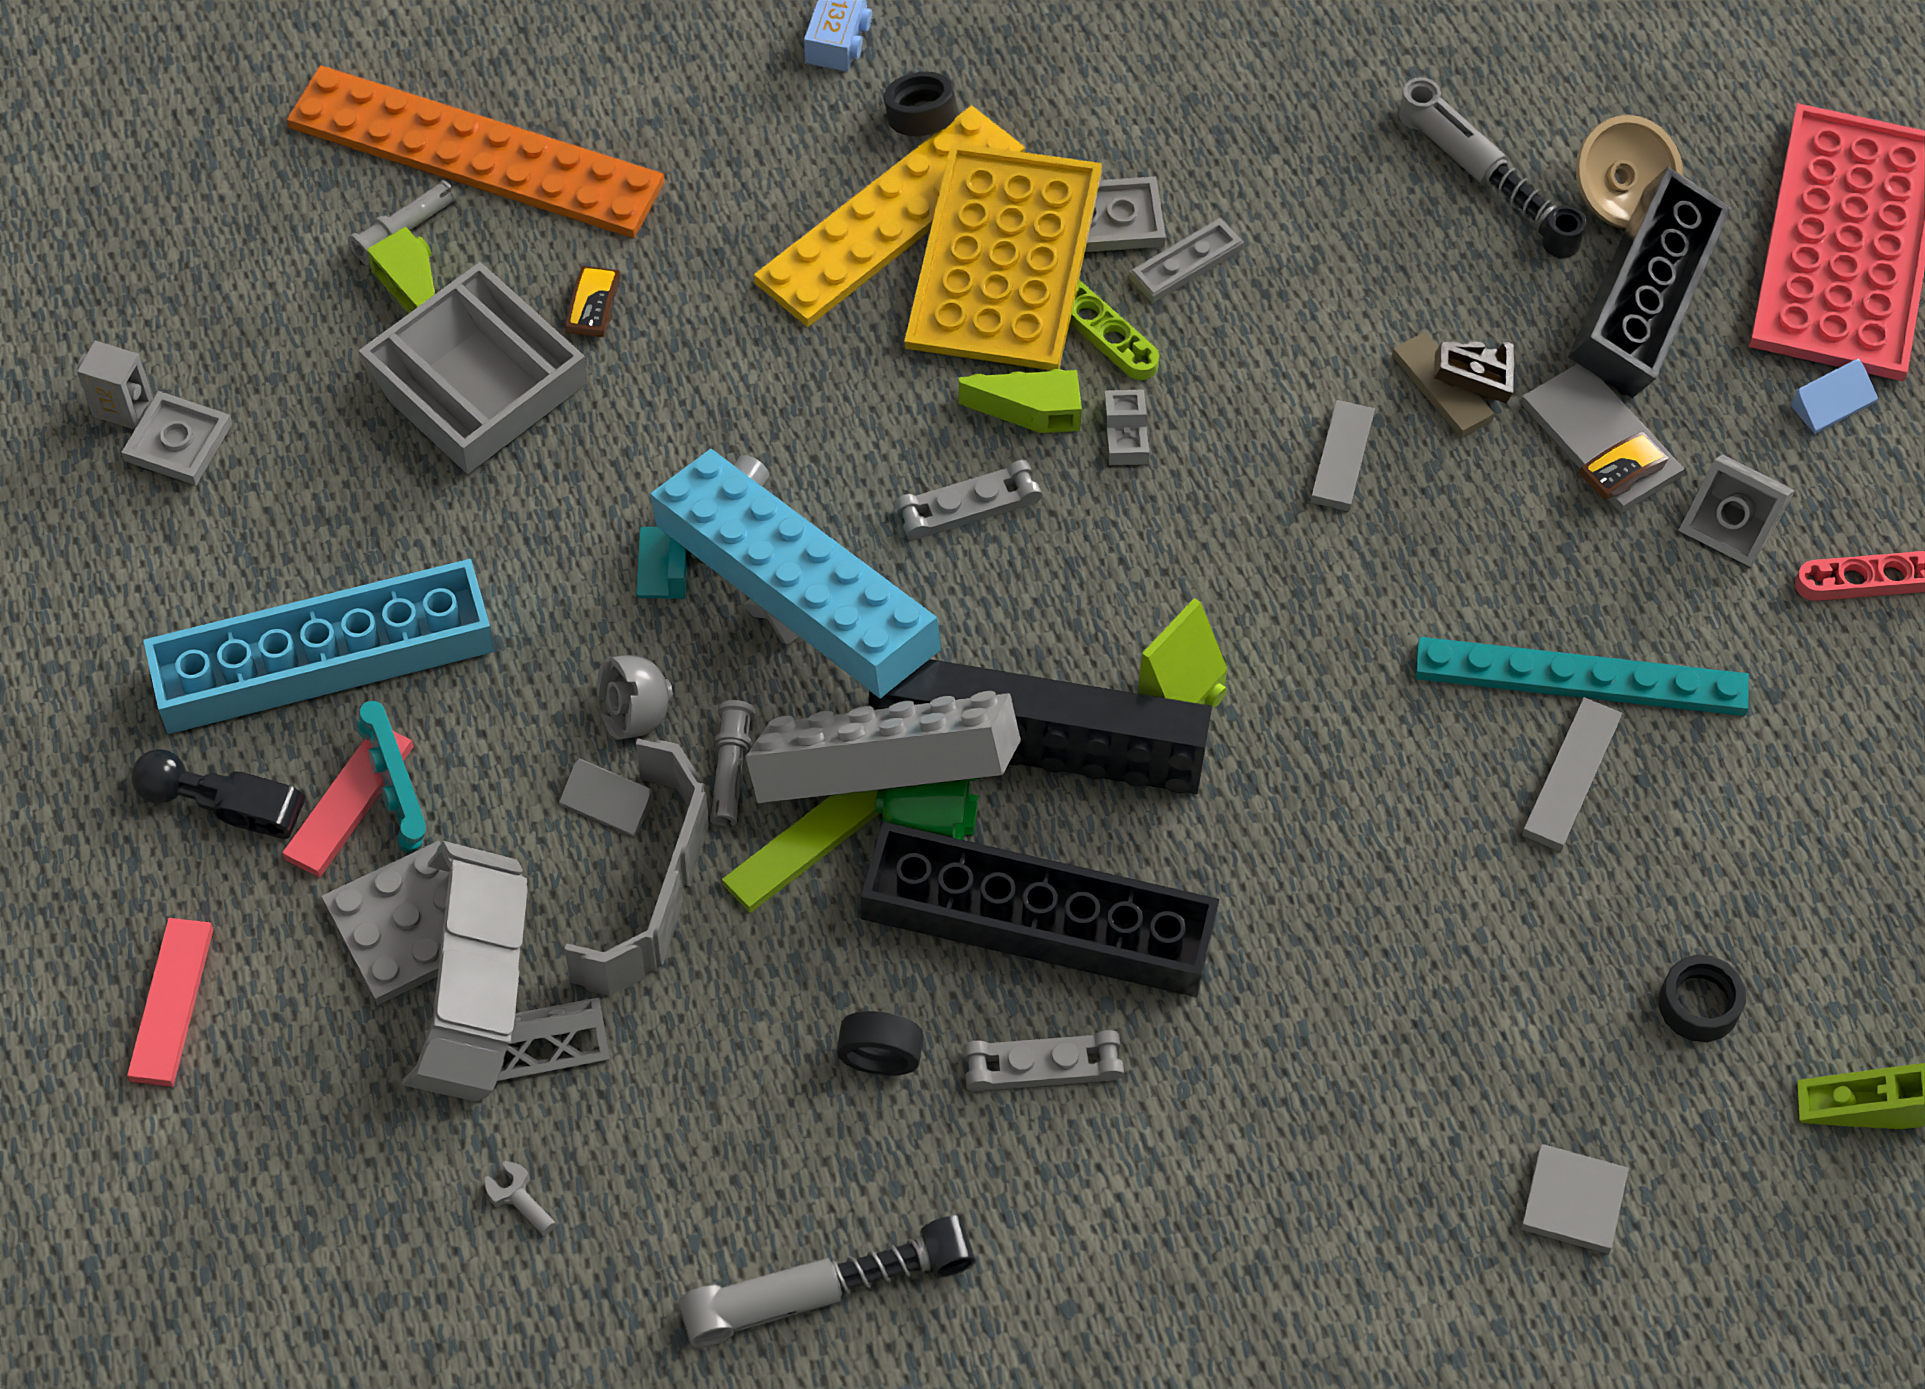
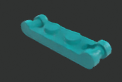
[357,701,426,854]

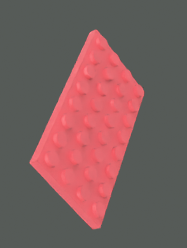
[1749,103,1925,381]

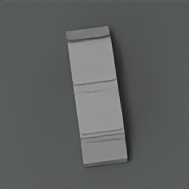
[564,739,709,996]
[402,841,528,1102]

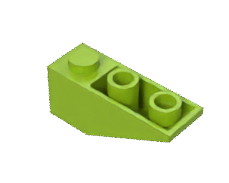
[958,369,1082,433]

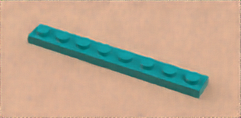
[1415,636,1749,716]

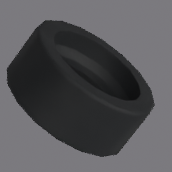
[883,71,958,137]
[1659,954,1746,1042]
[836,1011,924,1076]

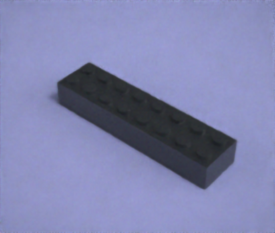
[868,659,1212,794]
[861,822,1219,998]

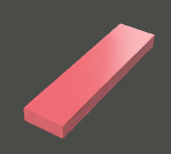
[282,731,413,878]
[127,918,214,1087]

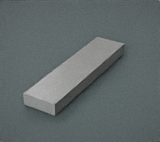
[1522,697,1623,852]

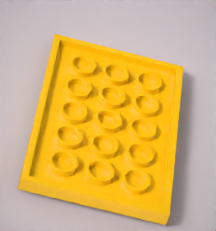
[904,142,1102,370]

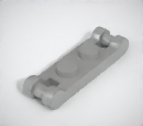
[893,460,1043,540]
[962,1030,1124,1092]

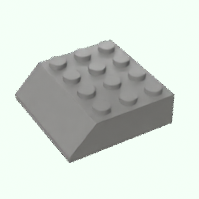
[359,262,588,474]

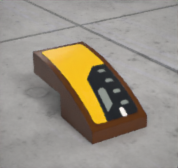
[566,266,620,337]
[1578,432,1669,500]

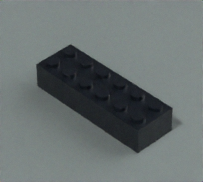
[1568,167,1731,399]

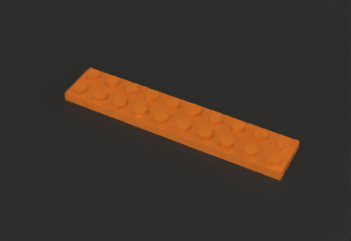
[287,65,665,238]

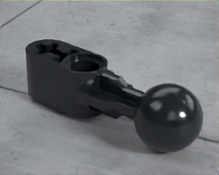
[131,749,306,839]

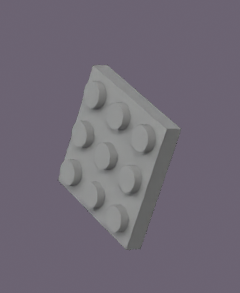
[321,841,449,1005]

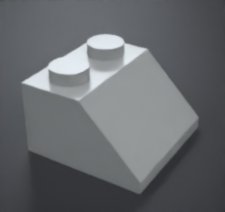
[1678,454,1795,567]

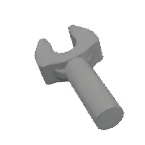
[485,1161,556,1236]

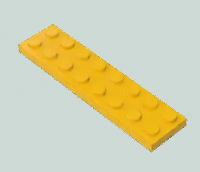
[754,105,1025,327]

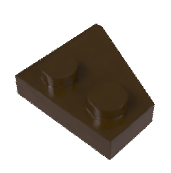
[1434,342,1514,404]

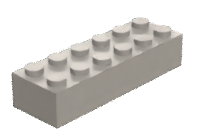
[746,691,1021,803]

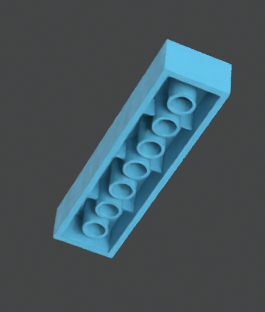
[650,449,941,698]
[143,559,495,734]

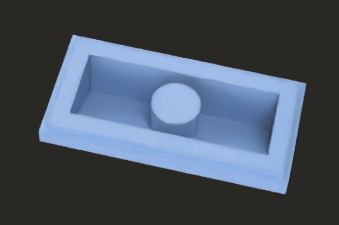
[1791,359,1878,434]

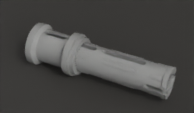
[348,180,457,266]
[710,700,755,827]

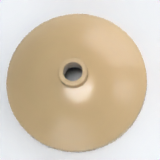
[1576,115,1683,229]

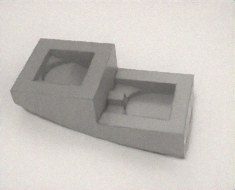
[1104,390,1149,465]

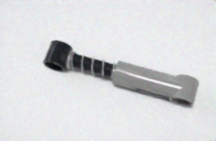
[1399,77,1587,258]
[678,1216,976,1348]

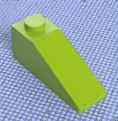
[367,226,435,314]
[1797,1063,1925,1129]

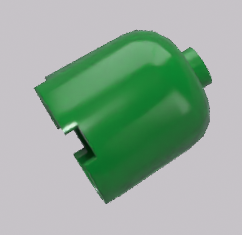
[876,778,979,840]

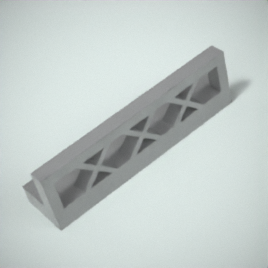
[425,997,610,1081]

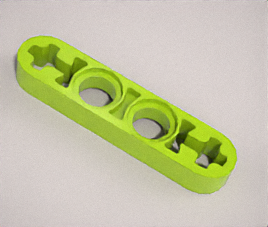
[1070,280,1159,380]

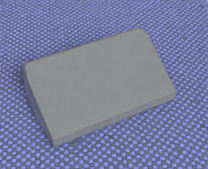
[559,758,654,838]

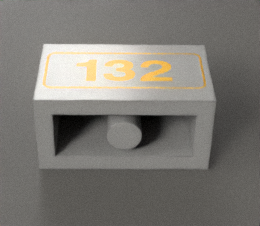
[77,341,153,430]

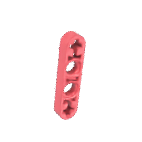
[1795,551,1925,601]

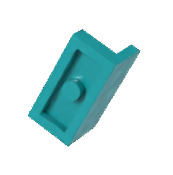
[636,527,688,599]

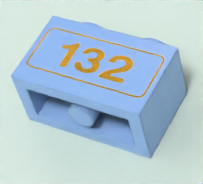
[804,0,872,72]

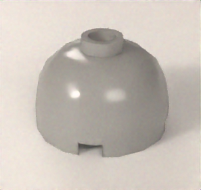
[597,655,673,739]

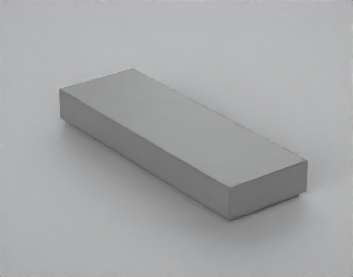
[1129,218,1244,304]
[1310,400,1375,512]

